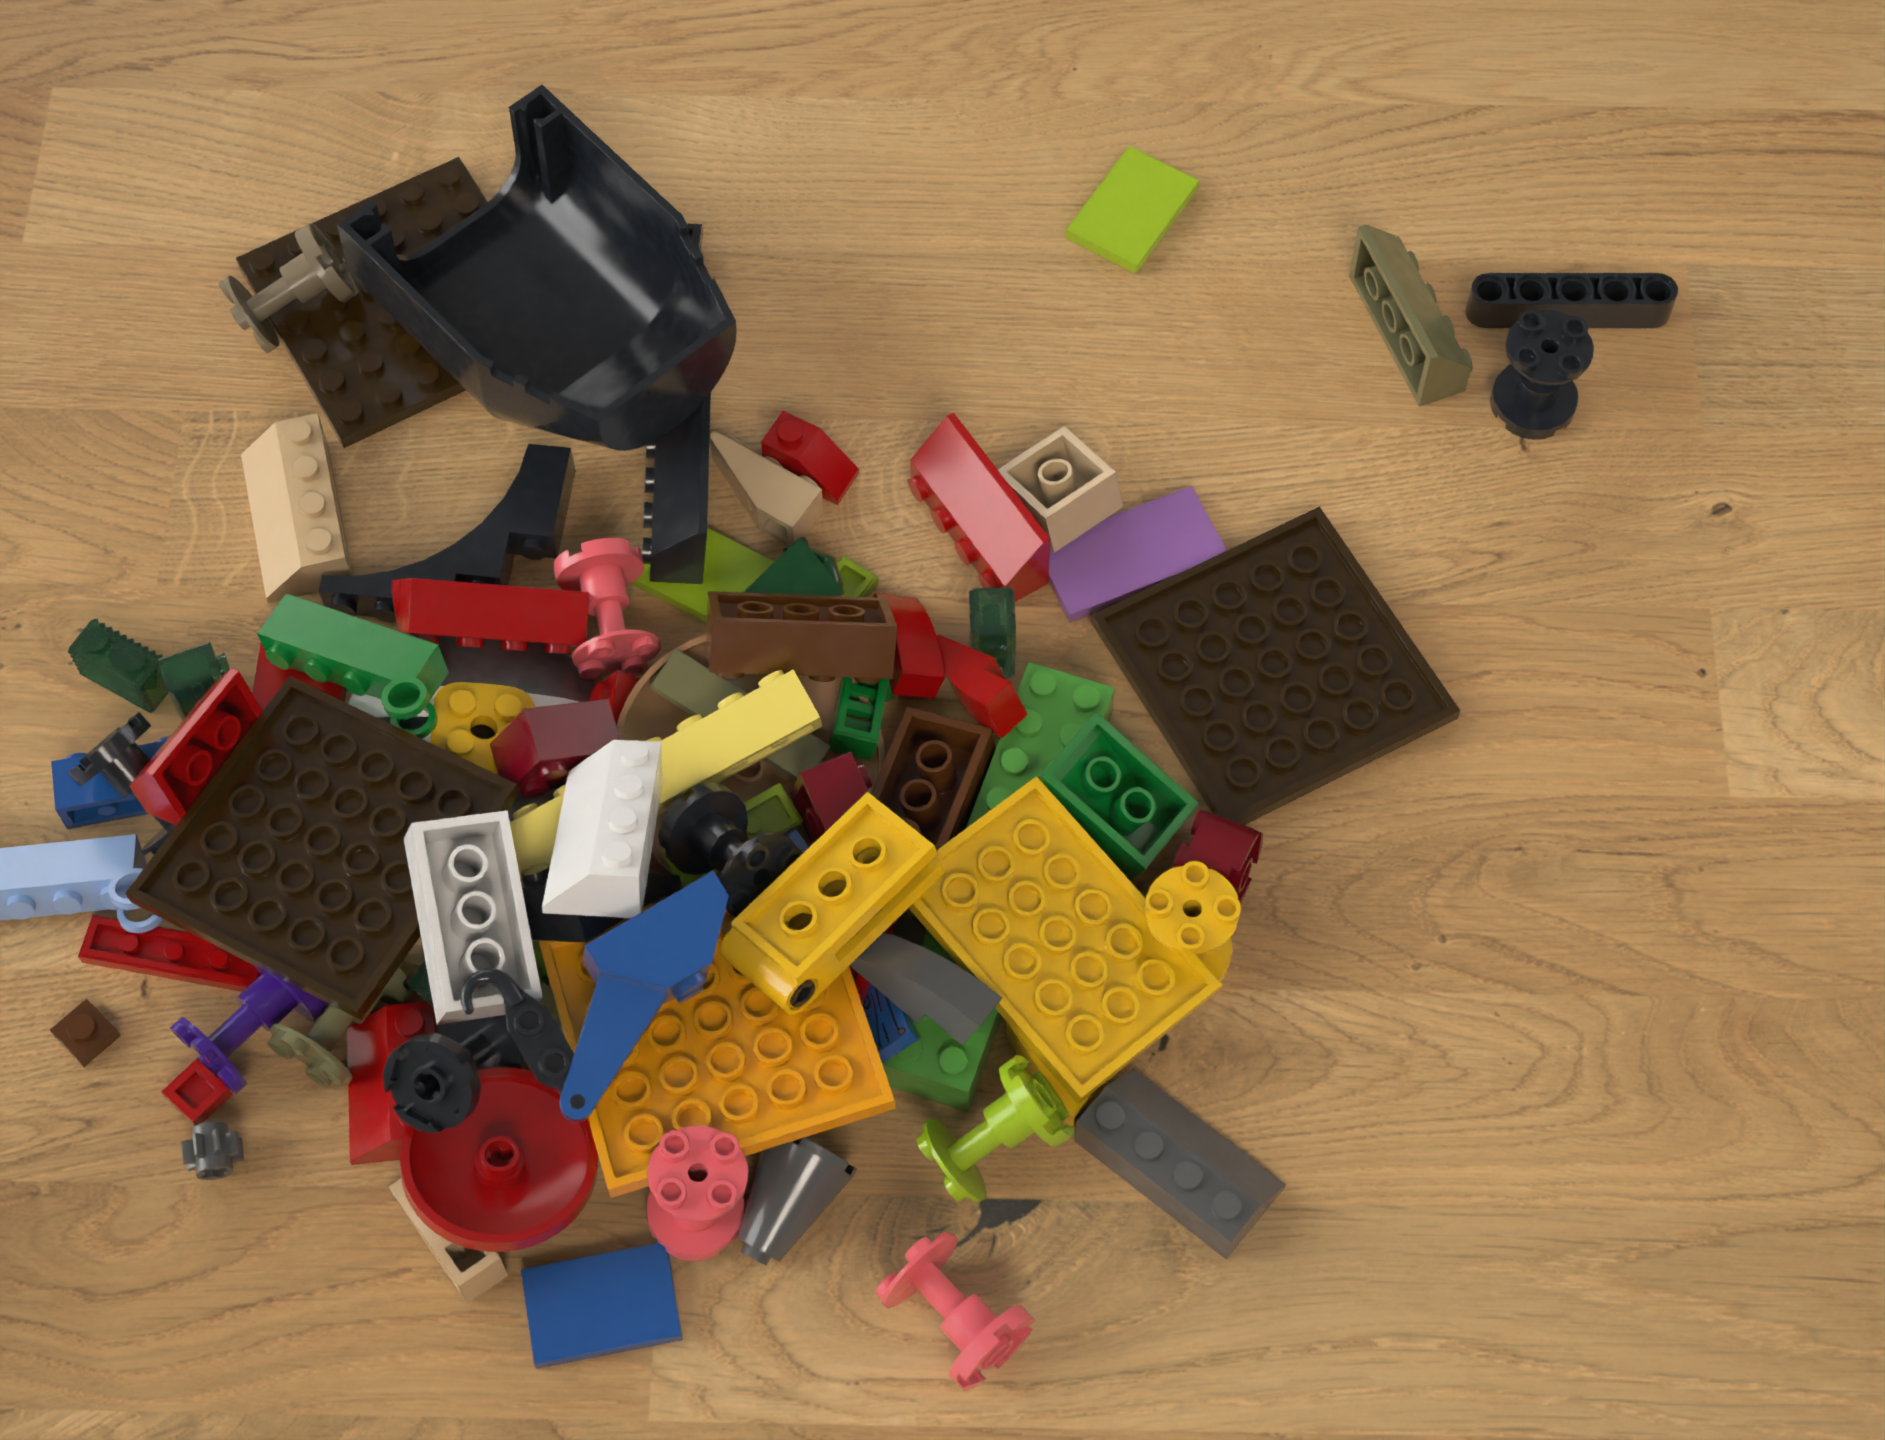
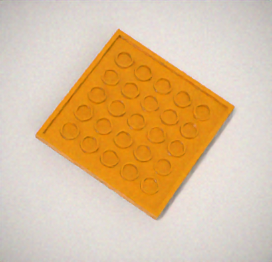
[538,902,896,1198]

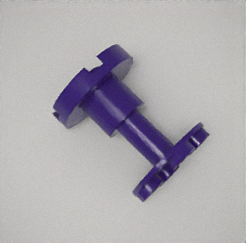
[170,966,327,1094]

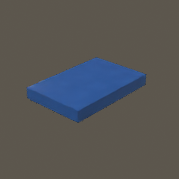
[521,1243,683,1369]

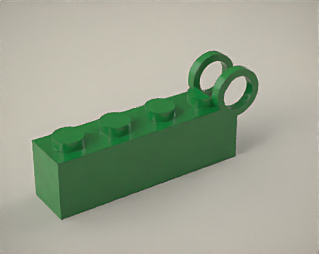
[257,593,449,739]

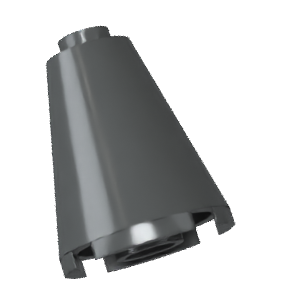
[737,1137,857,1266]

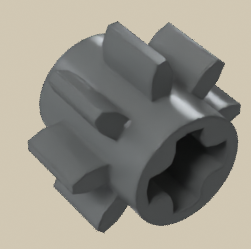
[181,1121,244,1180]

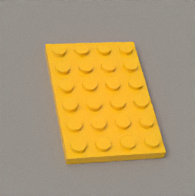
[909,776,1222,1104]

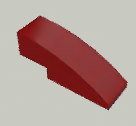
[873,593,946,699]
[937,634,1028,738]

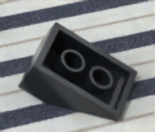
[520,864,682,943]

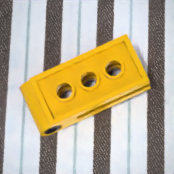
[720,792,944,1015]

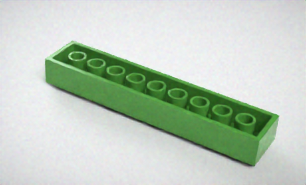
[882,662,1115,1112]

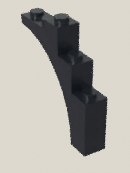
[319,444,576,636]

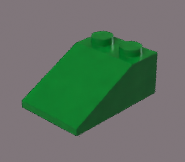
[1039,712,1199,880]

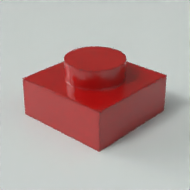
[161,1058,233,1126]

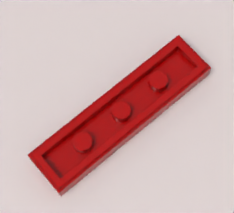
[78,915,261,992]

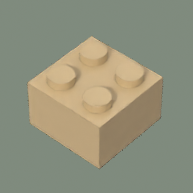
[998,426,1123,553]

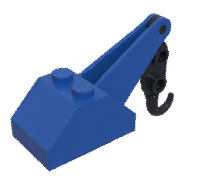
[460,871,729,1122]

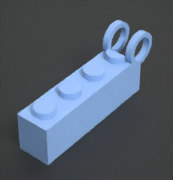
[0,834,163,933]

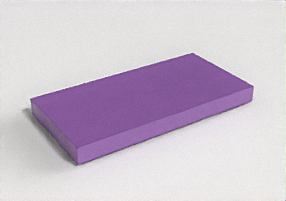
[1049,486,1227,622]

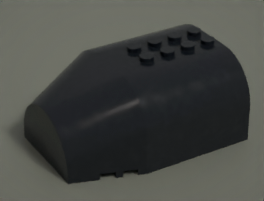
[337,85,737,451]

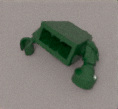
[744,537,844,596]

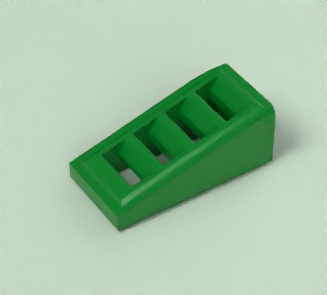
[828,677,889,760]

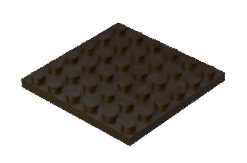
[236,157,488,448]
[1092,507,1461,825]
[125,676,520,1020]

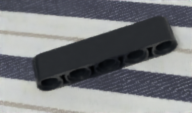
[1465,273,1678,328]

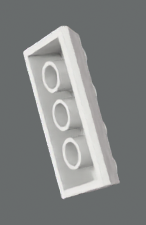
[542,740,663,918]

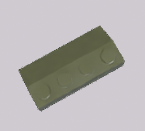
[1349,224,1473,407]

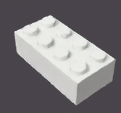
[404,810,543,1025]

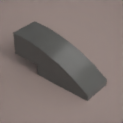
[850,933,1002,1045]

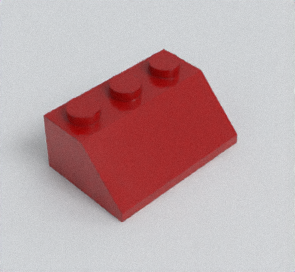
[129,668,263,825]
[347,1001,439,1165]

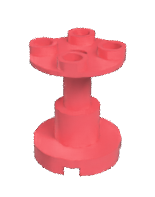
[554,538,661,679]
[646,1126,748,1261]
[875,1231,1035,1391]

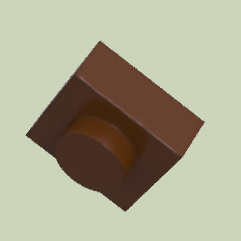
[50,999,120,1067]

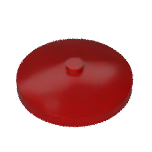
[400,1067,599,1252]

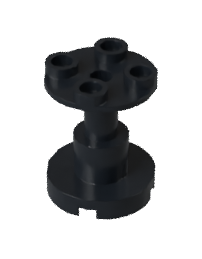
[1490,310,1594,440]
[68,711,176,855]
[659,783,803,917]
[383,1015,524,1133]

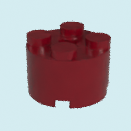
[1173,809,1263,905]

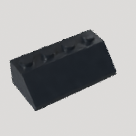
[642,393,711,584]

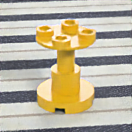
[1144,861,1241,982]

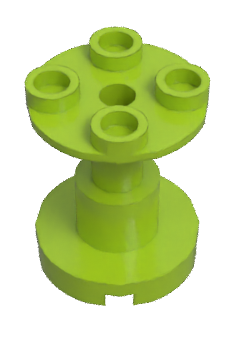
[916,1055,1075,1203]

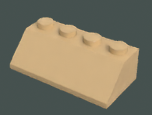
[241,413,353,603]

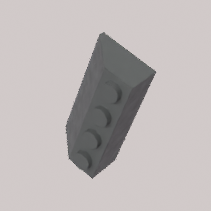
[1074,1069,1286,1259]

